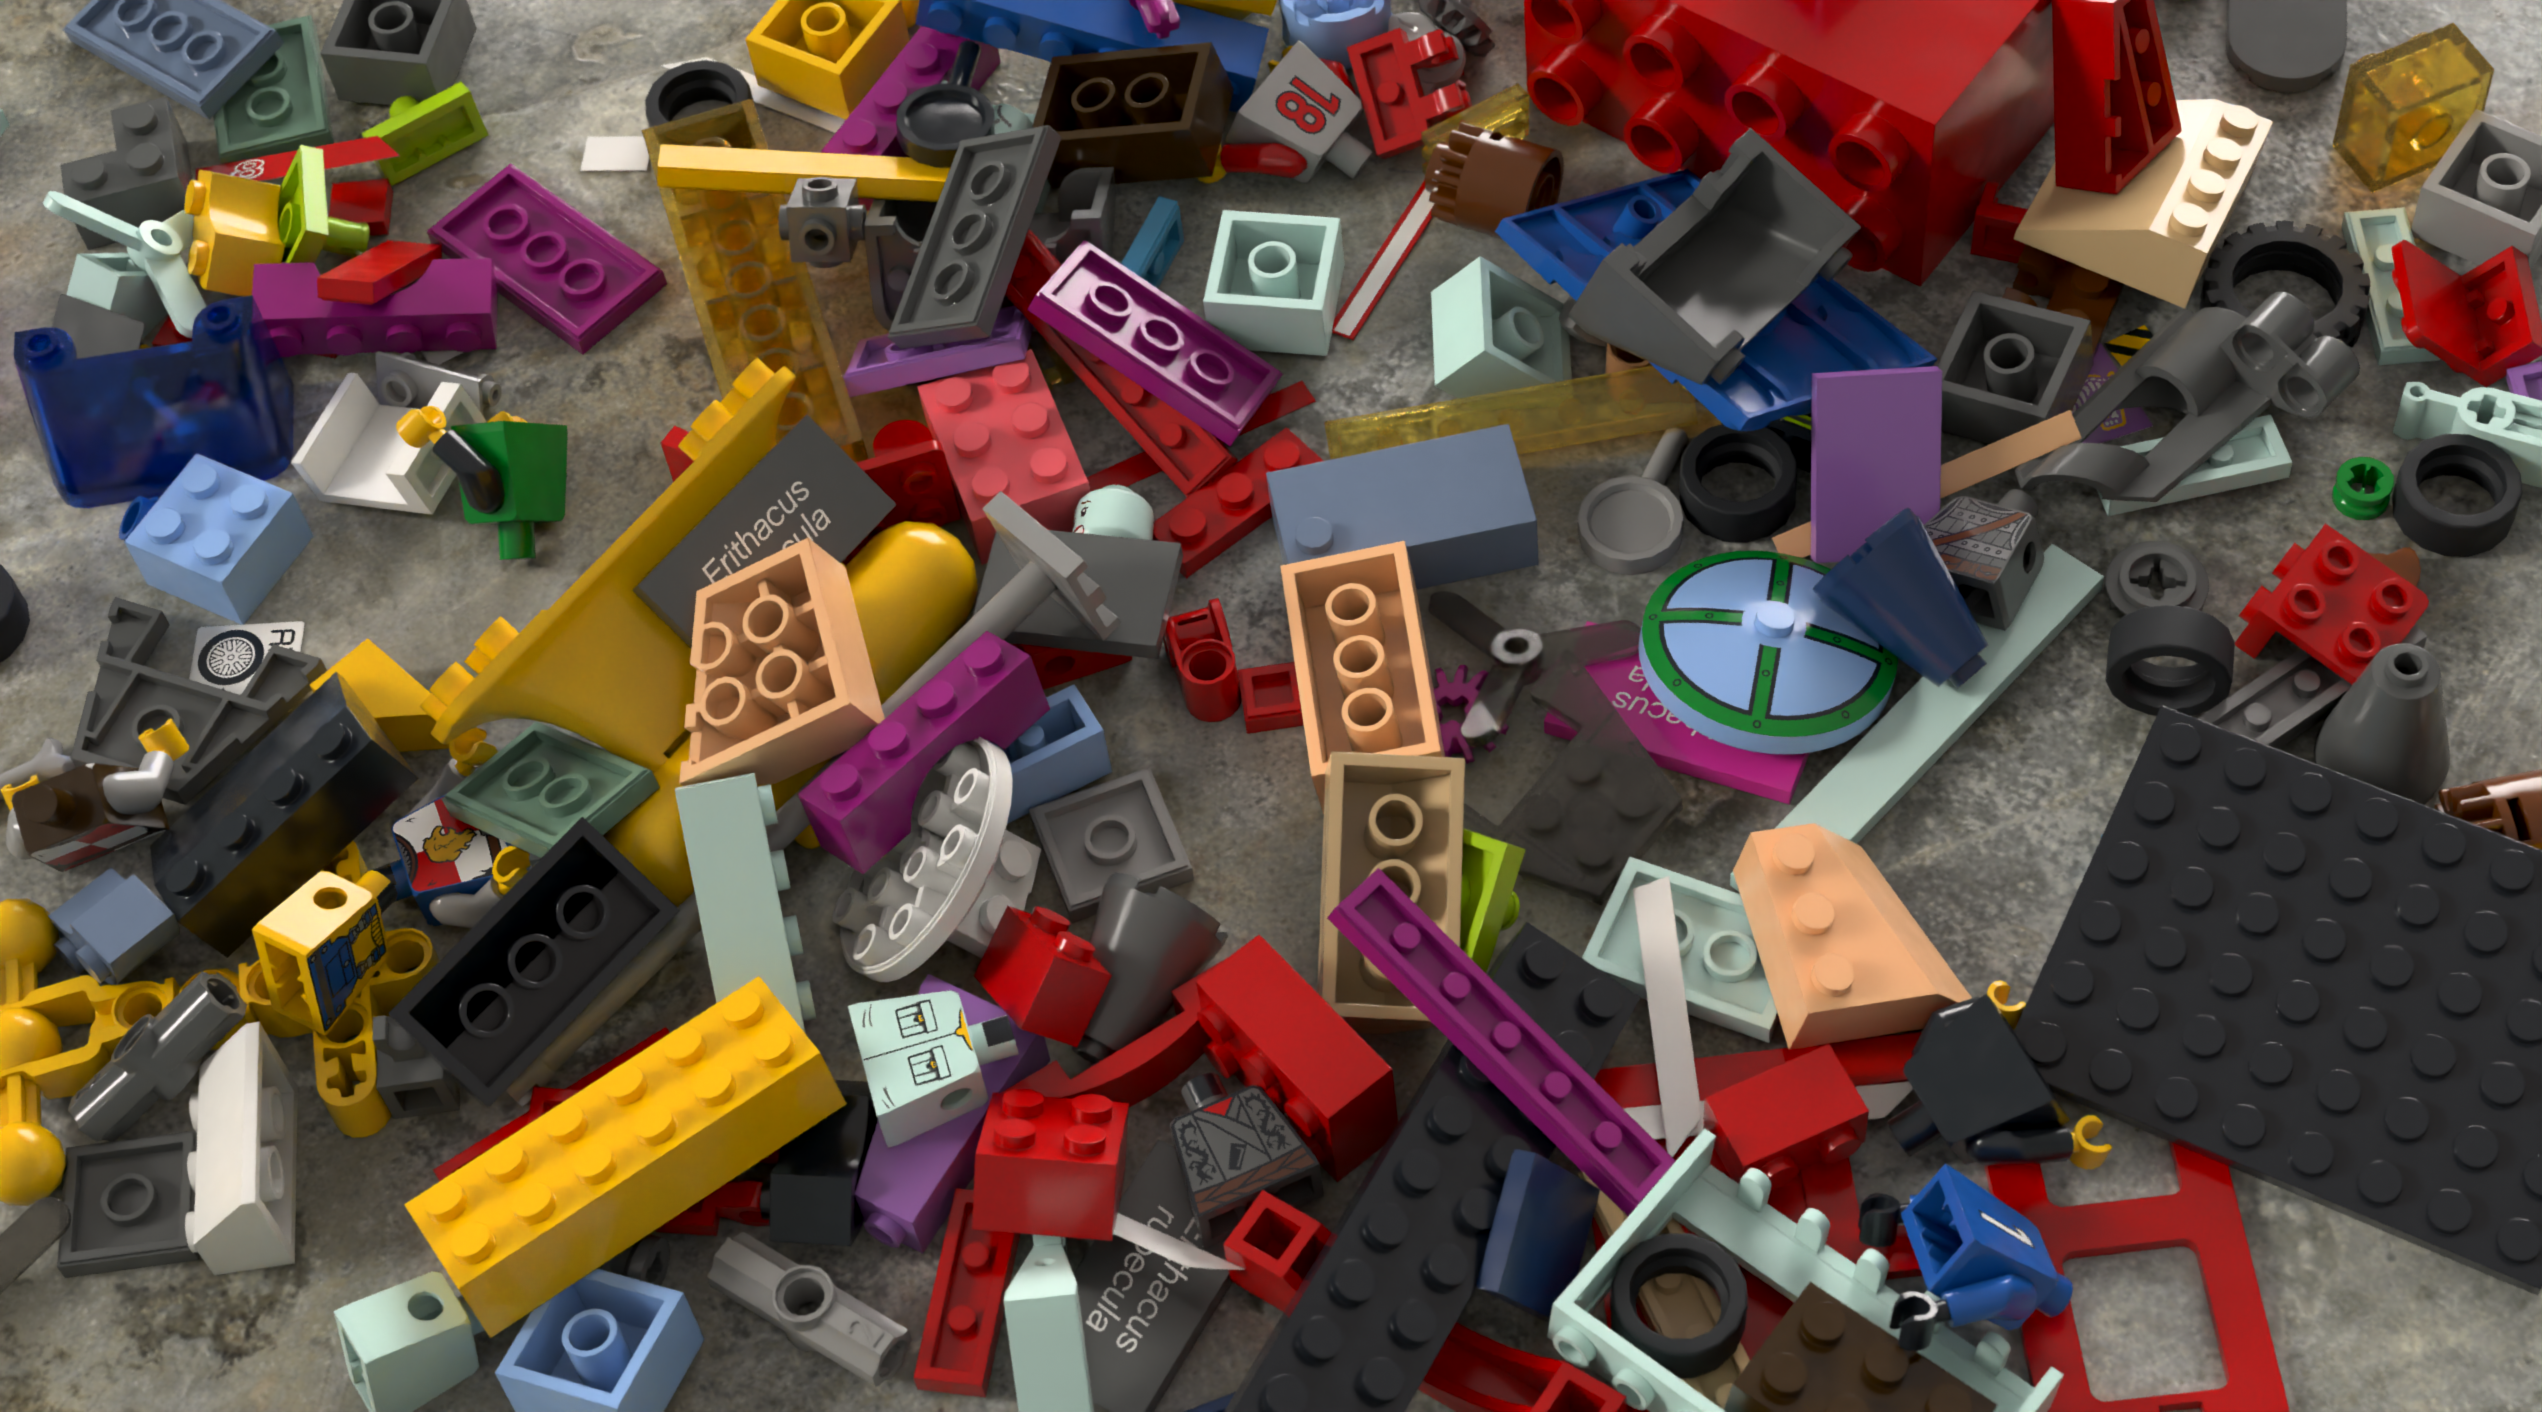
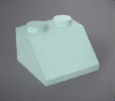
[1431,256,1573,410]

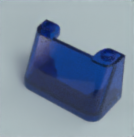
[13,295,294,508]

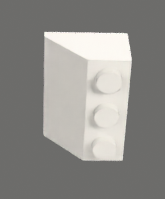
[185,1022,298,1275]

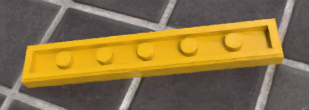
[657,144,951,202]

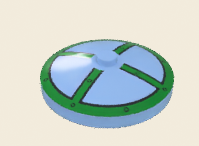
[1638,551,1898,755]

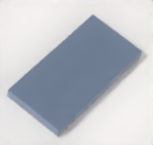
[63,0,284,120]

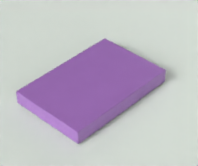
[844,306,1033,398]
[1811,366,1942,563]

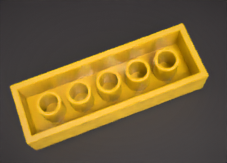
[404,976,846,1338]

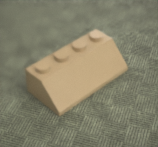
[1317,751,1465,1034]

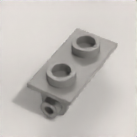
[375,351,501,416]

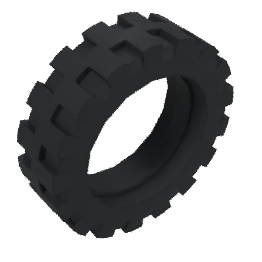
[2199,221,2371,348]

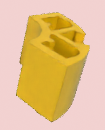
[184,169,285,298]

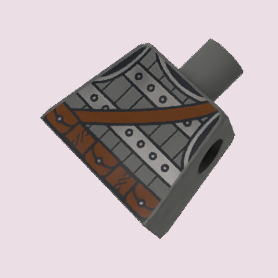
[1924,489,2044,631]

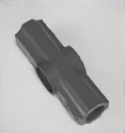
[68,971,247,1142]

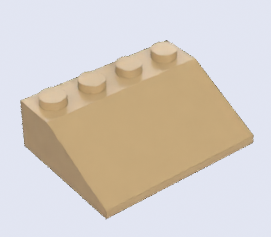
[2014,99,2273,309]

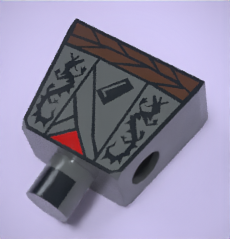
[1170,1073,1324,1249]

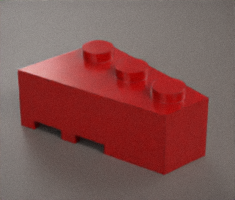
[2052,0,2182,195]

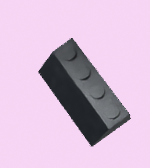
[388,817,680,1108]

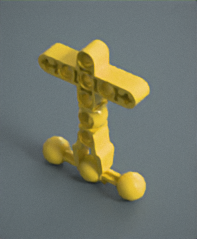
[0,841,440,1206]

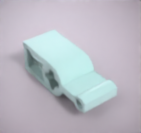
[2393,382,2542,488]

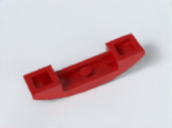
[1001,958,1227,1108]

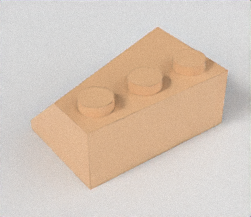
[679,538,885,786]
[1733,823,1972,1050]

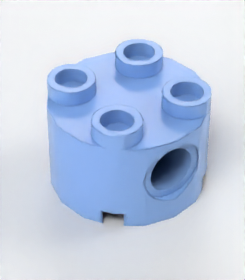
[1278,0,1393,69]

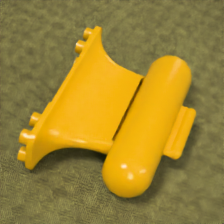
[420,357,978,907]

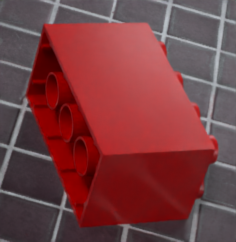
[1524,0,2054,287]

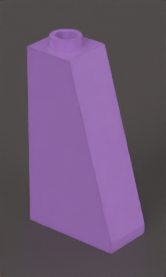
[855,974,1051,1254]

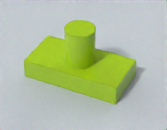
[361,82,489,186]

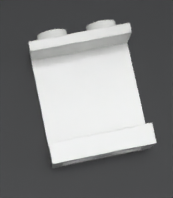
[291,373,487,514]

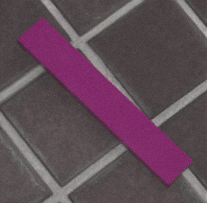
[1327,868,1676,1216]

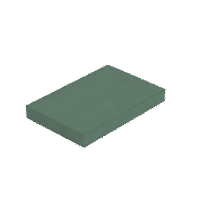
[213,15,334,164]
[442,722,660,858]

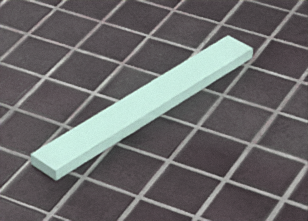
[1730,544,2104,892]

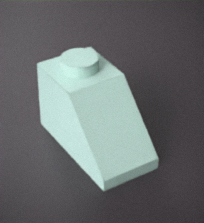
[66,253,198,339]

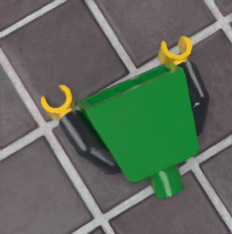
[396,406,568,560]

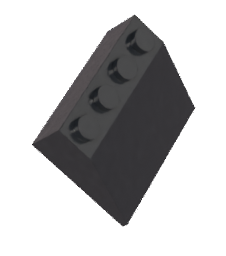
[150,672,419,958]

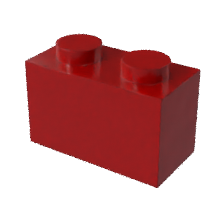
[974,905,1112,1047]
[1703,1044,1869,1191]

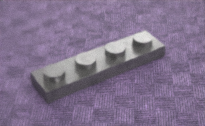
[2197,625,2427,749]

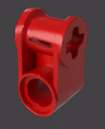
[1163,598,1242,722]

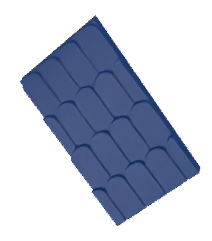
[1495,169,1938,431]

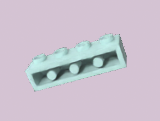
[675,772,816,1034]

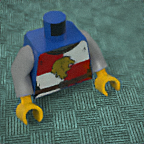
[365,727,531,928]

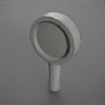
[1577,426,1688,575]

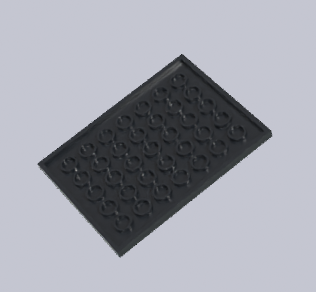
[2014,705,2542,1296]

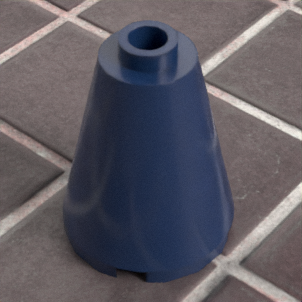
[1812,507,1988,688]

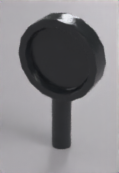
[896,40,995,167]

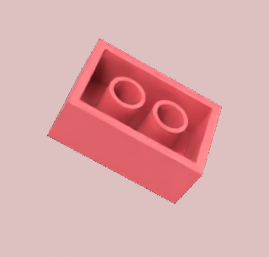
[917,349,1090,565]

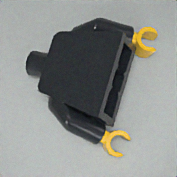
[1887,980,2112,1170]

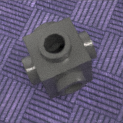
[778,177,867,268]

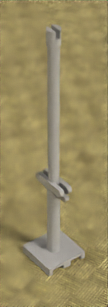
[505,491,1121,1107]

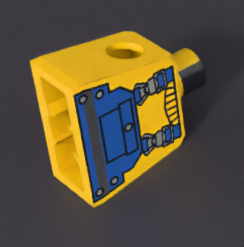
[252,870,398,1036]

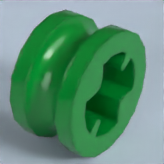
[2332,456,2394,520]

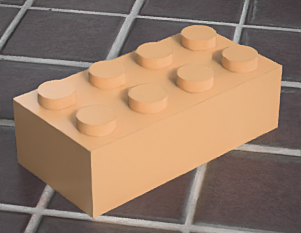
[1280,541,1445,815]

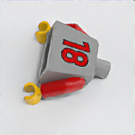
[1198,40,1374,183]

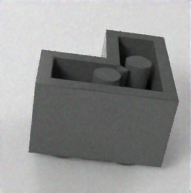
[60,97,193,250]

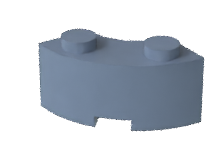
[48,867,180,985]

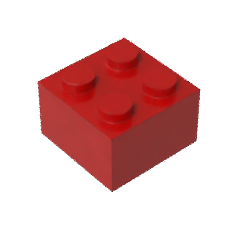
[972,1088,1129,1241]

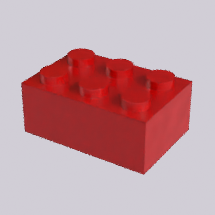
[1196,934,1398,1183]

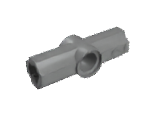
[707,1231,912,1387]

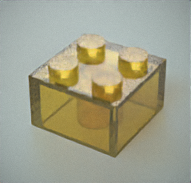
[2332,22,2495,193]

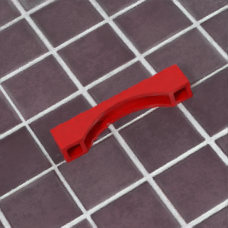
[1223,1190,1627,1412]

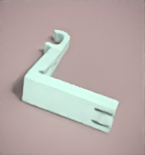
[1004,1234,1094,1412]

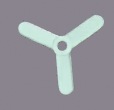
[43,191,212,338]

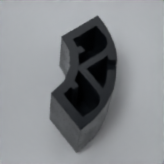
[760,1080,878,1246]

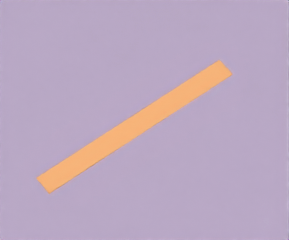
[1772,410,2082,558]

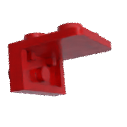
[2391,240,2542,387]
[856,440,961,547]
[2235,523,2429,685]

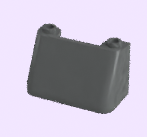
[1568,128,1861,385]
[863,167,1116,331]

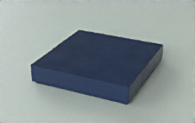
[1477,1149,1600,1322]

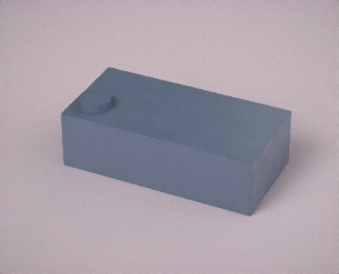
[1266,424,1539,590]

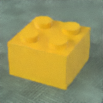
[745,0,910,120]

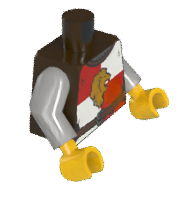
[1,719,189,872]

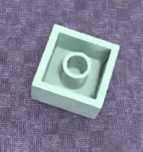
[1203,210,1345,356]

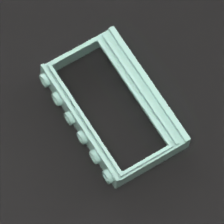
[1547,1128,2064,1412]

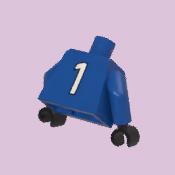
[1858,1164,2073,1351]

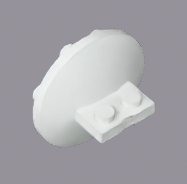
[832,737,1041,982]

